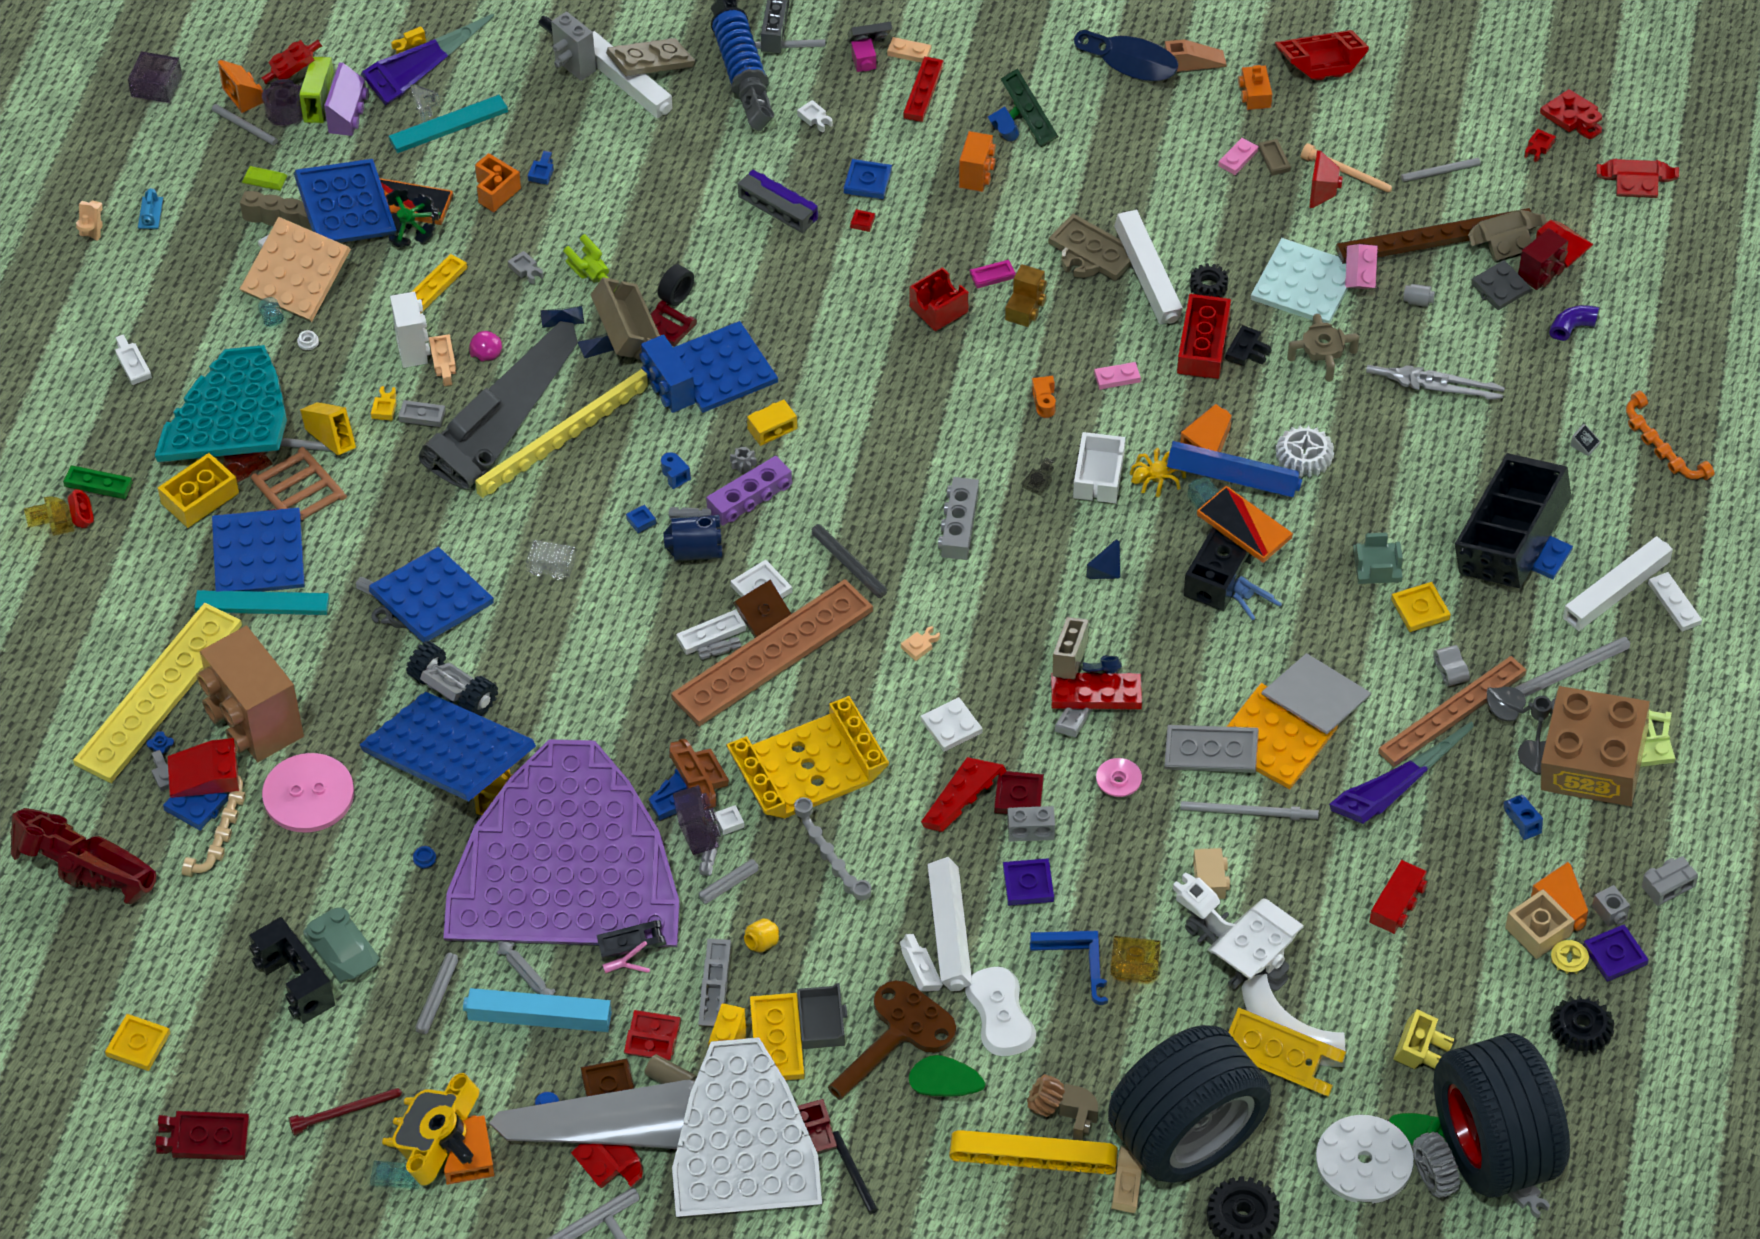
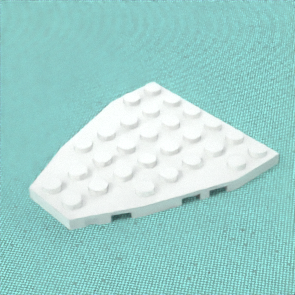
[672,1038,822,1217]

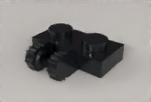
[1225,325,1272,366]

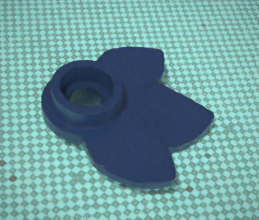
[1082,655,1122,674]

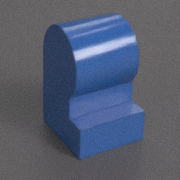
[988,106,1019,141]
[661,452,691,489]

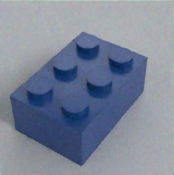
[640,334,695,413]

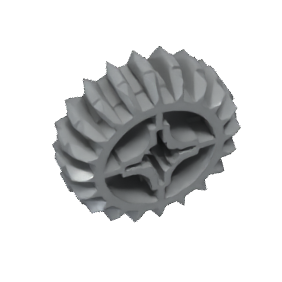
[1412,1132,1460,1198]

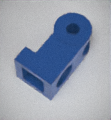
[1504,794,1543,840]

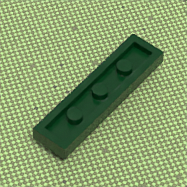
[1001,68,1059,147]

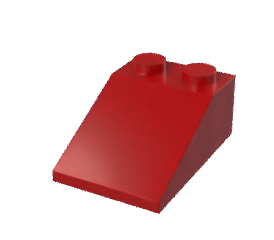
[167,738,239,798]

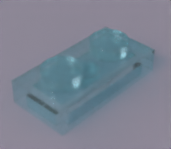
[370,1161,420,1189]

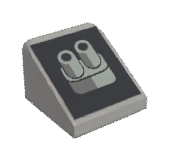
[1570,424,1601,456]

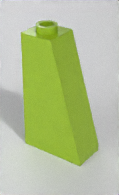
[299,57,334,123]

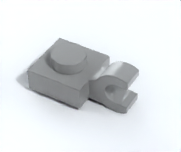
[151,750,169,791]

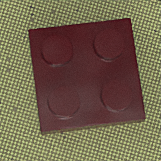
[994,771,1044,814]

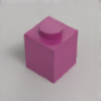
[851,39,876,72]

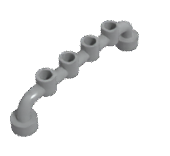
[794,797,871,901]

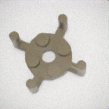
[1287,313,1359,382]

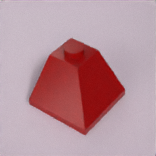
[1309,150,1343,208]
[1536,220,1593,268]

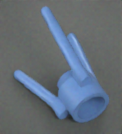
[1233,576,1282,620]

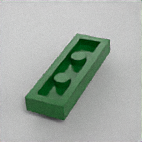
[63,465,133,499]

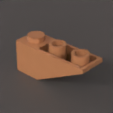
[1164,39,1227,72]

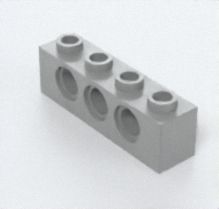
[938,477,979,560]

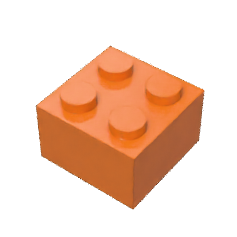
[959,131,996,192]

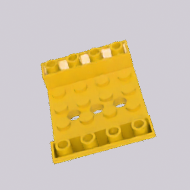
[726,696,889,819]

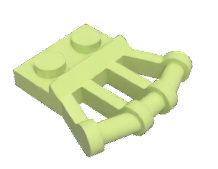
[1640,709,1675,767]

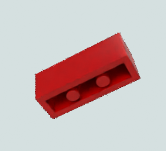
[1369,860,1428,934]

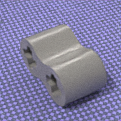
[1433,645,1470,687]

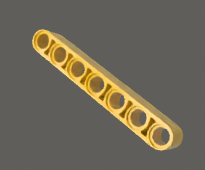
[949,1130,1118,1175]

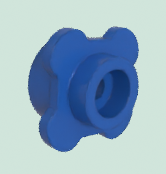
[147,731,174,754]

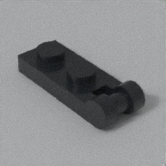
[596,920,666,960]

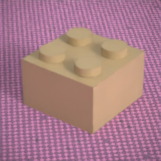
[1505,889,1575,959]

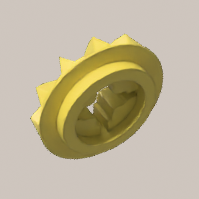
[1551,940,1589,974]

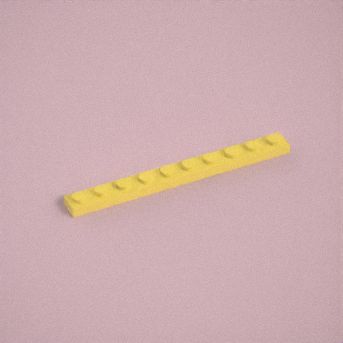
[475,369,648,498]

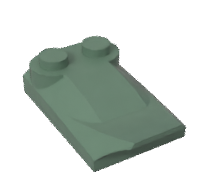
[303,907,380,984]

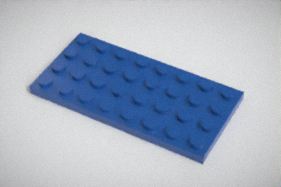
[360,692,536,802]

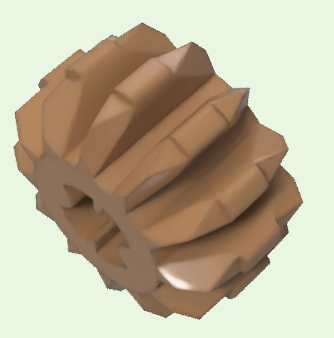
[1027,1074,1065,1117]

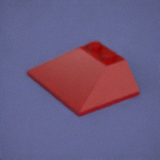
[1275,30,1369,80]

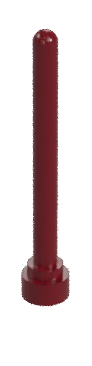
[288,1088,402,1136]

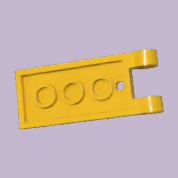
[1229,1007,1346,1096]

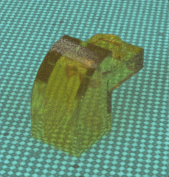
[24,496,74,536]

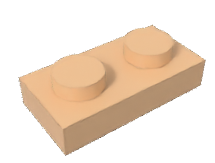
[887,37,931,63]

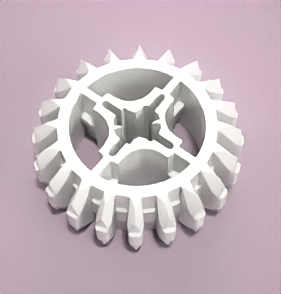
[1276,425,1334,479]

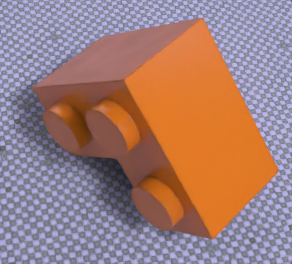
[475,153,521,212]

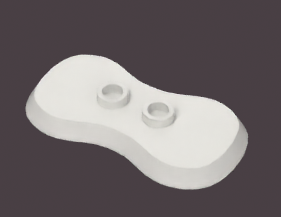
[965,967,1036,1056]

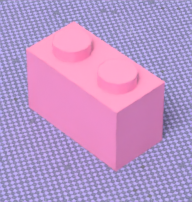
[1345,244,1378,289]

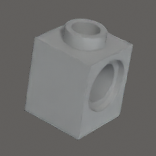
[1592,885,1630,927]

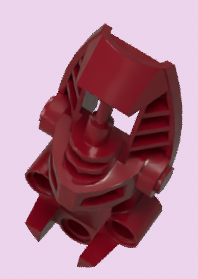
[10,808,156,904]

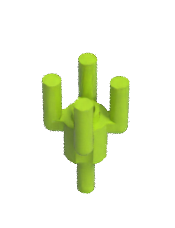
[563,234,616,291]

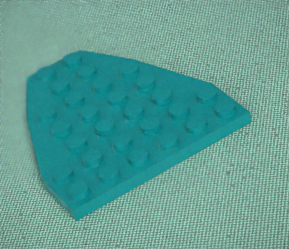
[155,345,287,462]

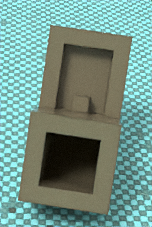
[1059,1084,1098,1141]

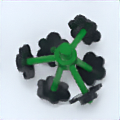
[386,188,440,248]

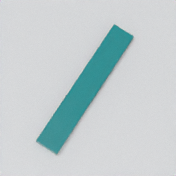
[389,94,508,154]
[194,590,329,615]

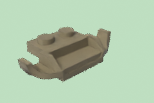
[1468,210,1547,261]

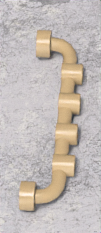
[182,775,246,877]

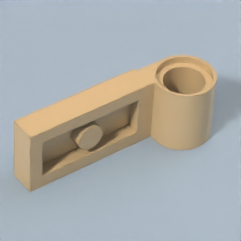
[1111,1145,1142,1213]

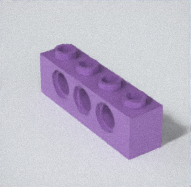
[706,456,792,526]

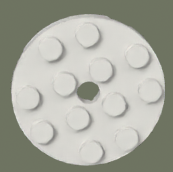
[1316,1115,1414,1203]

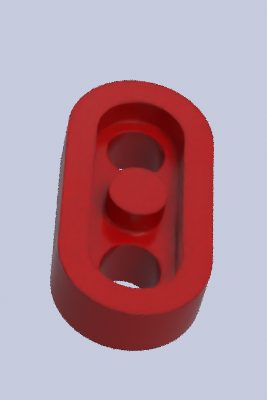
[68,489,94,528]

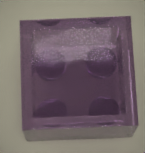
[128,51,182,103]
[673,785,721,855]

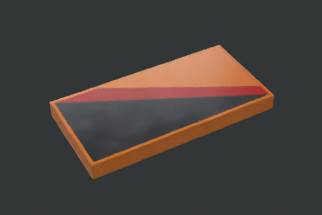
[379,178,453,225]
[1197,486,1293,563]

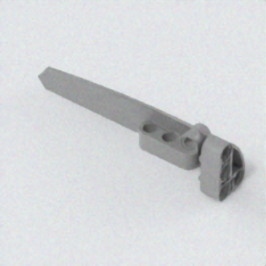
[489,1080,695,1149]

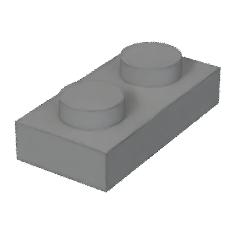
[398,400,446,427]

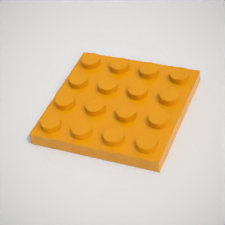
[1226,683,1338,789]

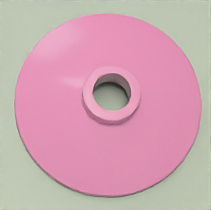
[1096,758,1142,797]

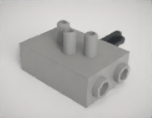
[538,11,596,81]

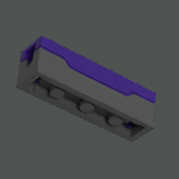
[738,169,818,234]

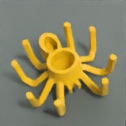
[1130,448,1186,497]

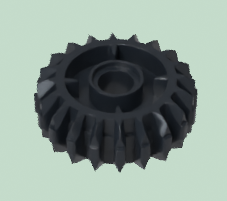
[1550,994,1615,1057]

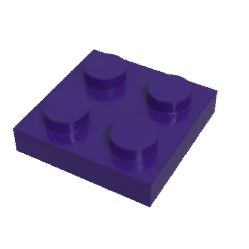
[1003,858,1054,906]
[1583,924,1649,982]

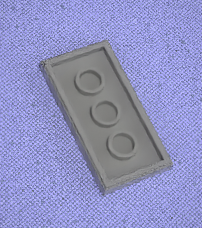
[1164,725,1259,773]

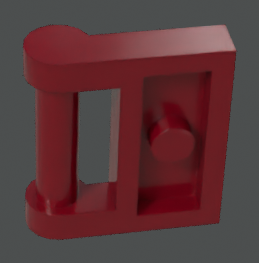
[650,300,697,347]

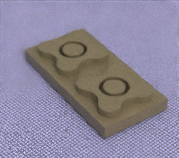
[606,38,695,76]

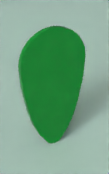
[909,1055,986,1096]
[1389,1113,1446,1146]

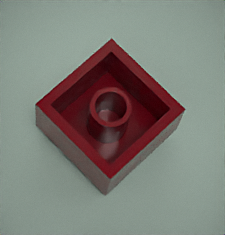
[1518,228,1568,290]

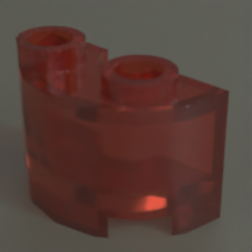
[223,452,273,483]

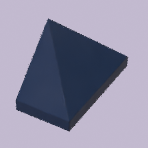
[540,306,584,328]
[578,334,614,359]
[1086,539,1121,579]

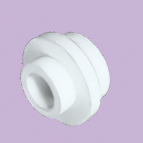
[297,330,319,350]

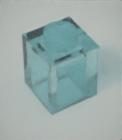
[1187,476,1219,510]

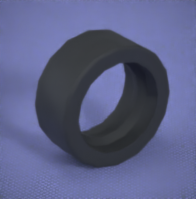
[657,264,694,306]

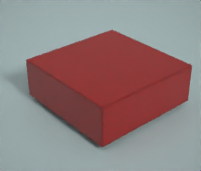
[850,209,876,232]

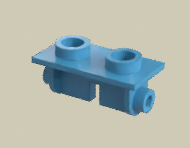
[138,188,163,229]

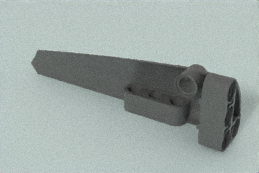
[418,321,578,489]

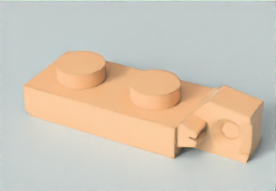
[429,334,456,386]

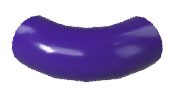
[1549,305,1599,341]

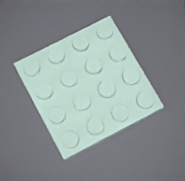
[1250,238,1348,324]

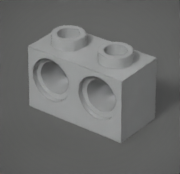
[1007,806,1055,842]

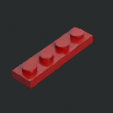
[903,56,944,122]

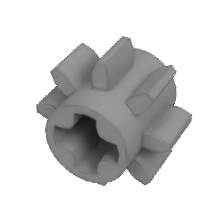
[730,447,757,474]

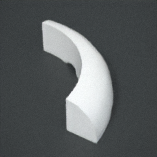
[1242,974,1345,1067]

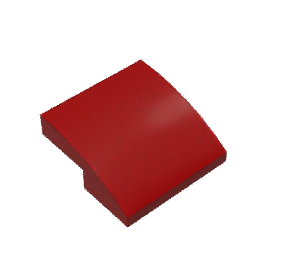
[624,1010,681,1061]

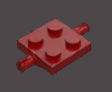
[261,39,323,84]

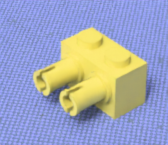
[1393,1009,1454,1069]

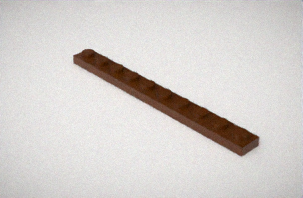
[1336,208,1536,264]

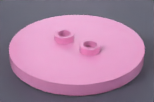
[262,753,354,833]

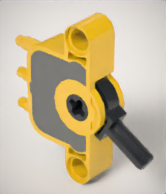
[382,1073,480,1186]

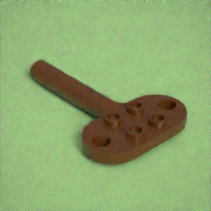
[828,980,956,1100]

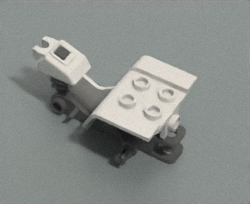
[1173,872,1304,991]

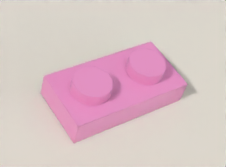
[1218,138,1259,175]
[1094,362,1141,390]

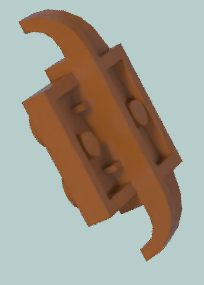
[669,739,729,809]

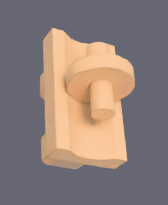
[76,200,102,241]

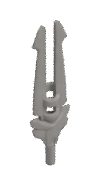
[1366,365,1505,400]

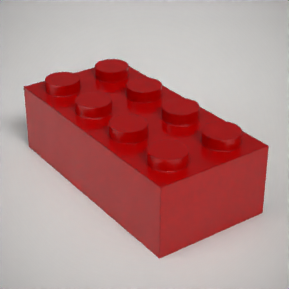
[1177,294,1231,379]

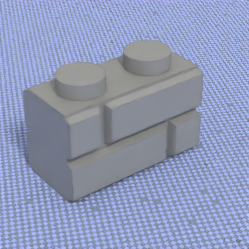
[1642,856,1698,906]

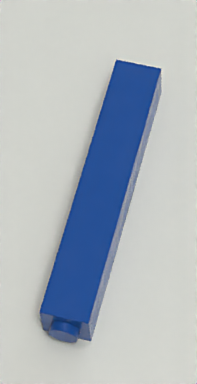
[1167,441,1302,497]

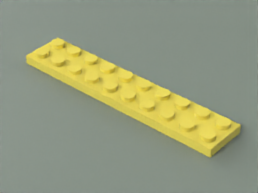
[73,603,242,783]

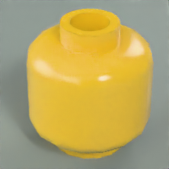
[744,918,779,953]

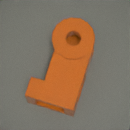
[1032,376,1056,418]

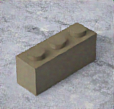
[1053,617,1089,679]

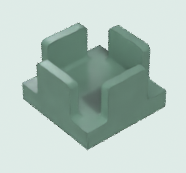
[1353,533,1403,584]

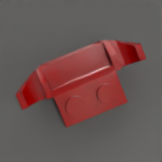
[1597,158,1679,198]
[571,1143,643,1188]

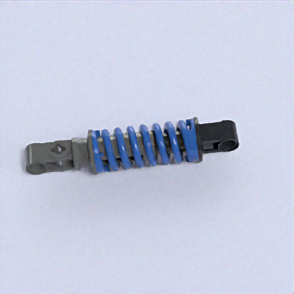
[711,0,774,131]

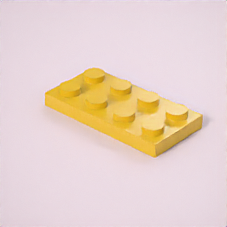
[750,993,804,1080]

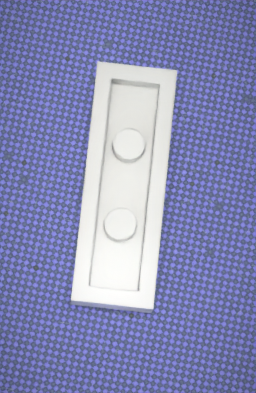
[1648,572,1702,632]
[676,610,746,655]

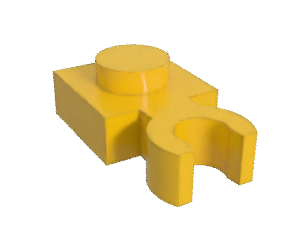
[371,386,397,421]

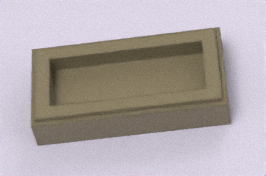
[1258,139,1291,176]

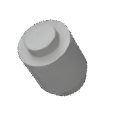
[1403,284,1435,307]

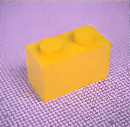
[747,399,797,446]

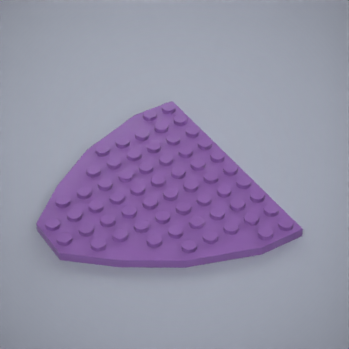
[444,739,680,947]

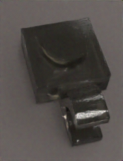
[1022,458,1054,496]

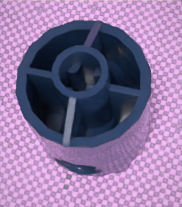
[663,514,722,561]

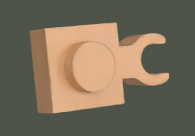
[901,626,940,661]

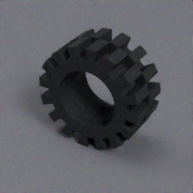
[1190,263,1228,298]

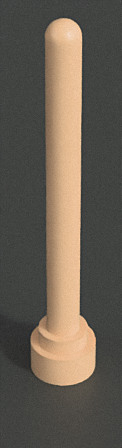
[1300,143,1392,192]

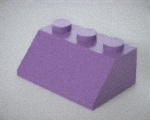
[325,62,369,136]

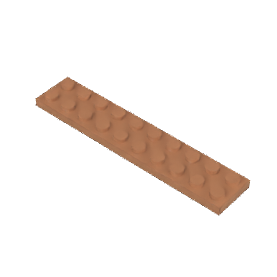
[671,579,873,726]

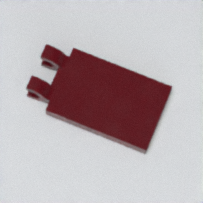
[155,1111,249,1160]

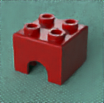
[909,267,969,332]

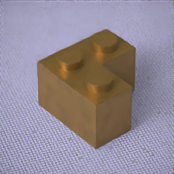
[1005,264,1047,327]

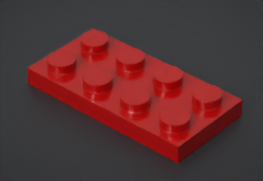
[1051,672,1142,709]

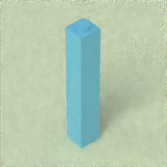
[463,988,612,1032]

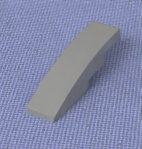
[698,938,731,1027]

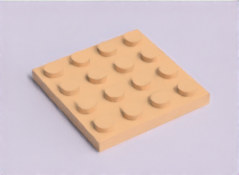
[240,217,351,322]

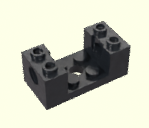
[1184,527,1255,611]
[249,917,335,1024]

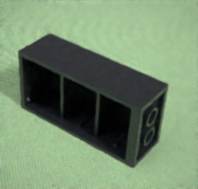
[1455,453,1572,589]

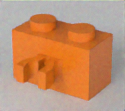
[1238,65,1272,110]

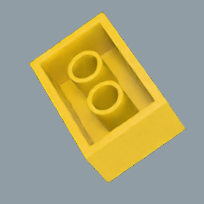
[157,453,239,528]

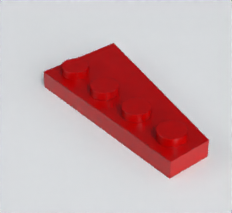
[921,757,1006,832]

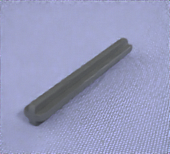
[811,524,887,598]

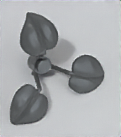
[1487,687,1556,774]

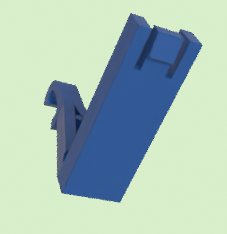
[1030,931,1108,1005]

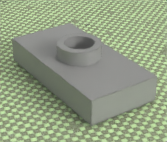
[1055,708,1092,737]

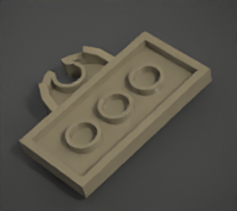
[1048,214,1132,281]

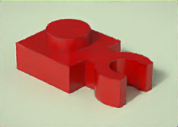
[1524,129,1556,162]

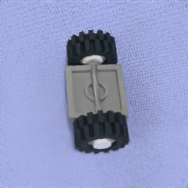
[406,641,498,717]

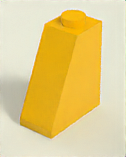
[300,402,356,455]

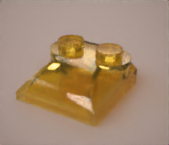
[1110,936,1161,982]

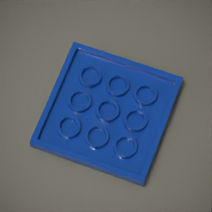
[294,159,397,243]
[673,321,778,413]
[212,508,305,592]
[369,547,494,642]

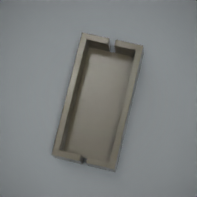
[590,277,660,360]

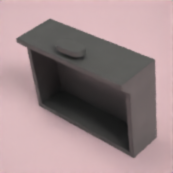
[797,983,847,1049]

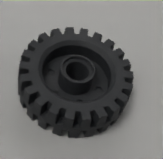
[1207,1176,1280,1239]

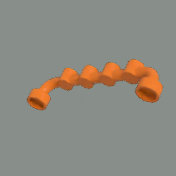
[1626,390,1715,480]

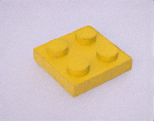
[1391,582,1451,632]
[105,1014,170,1071]

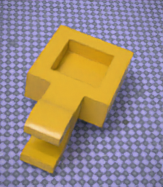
[391,26,426,54]

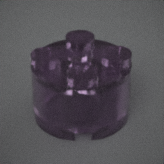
[262,79,303,126]

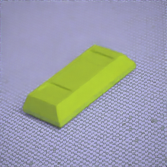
[242,166,287,191]

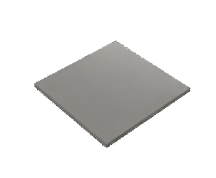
[1261,653,1371,734]

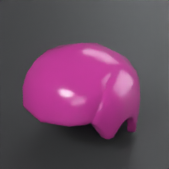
[469,331,502,362]

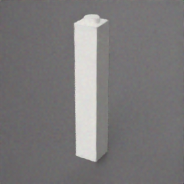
[593,31,672,118]
[1114,210,1183,325]
[1563,536,1673,631]
[928,857,972,991]

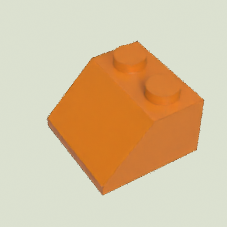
[218,60,264,113]

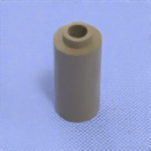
[645,1054,697,1084]

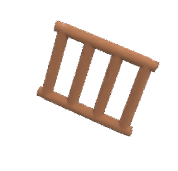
[251,447,347,521]

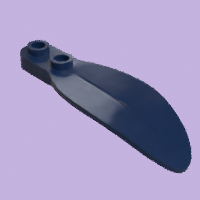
[1074,30,1178,81]

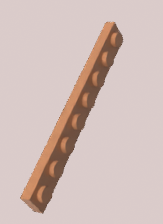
[1378,656,1526,767]

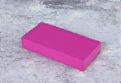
[970,260,1016,289]

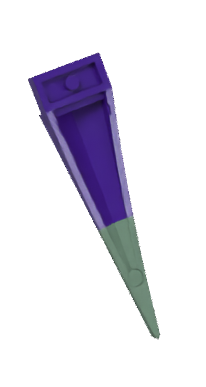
[361,14,494,106]
[1329,722,1474,824]

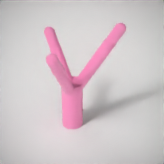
[603,941,650,973]

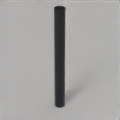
[833,1131,878,1214]

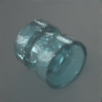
[258,297,284,327]

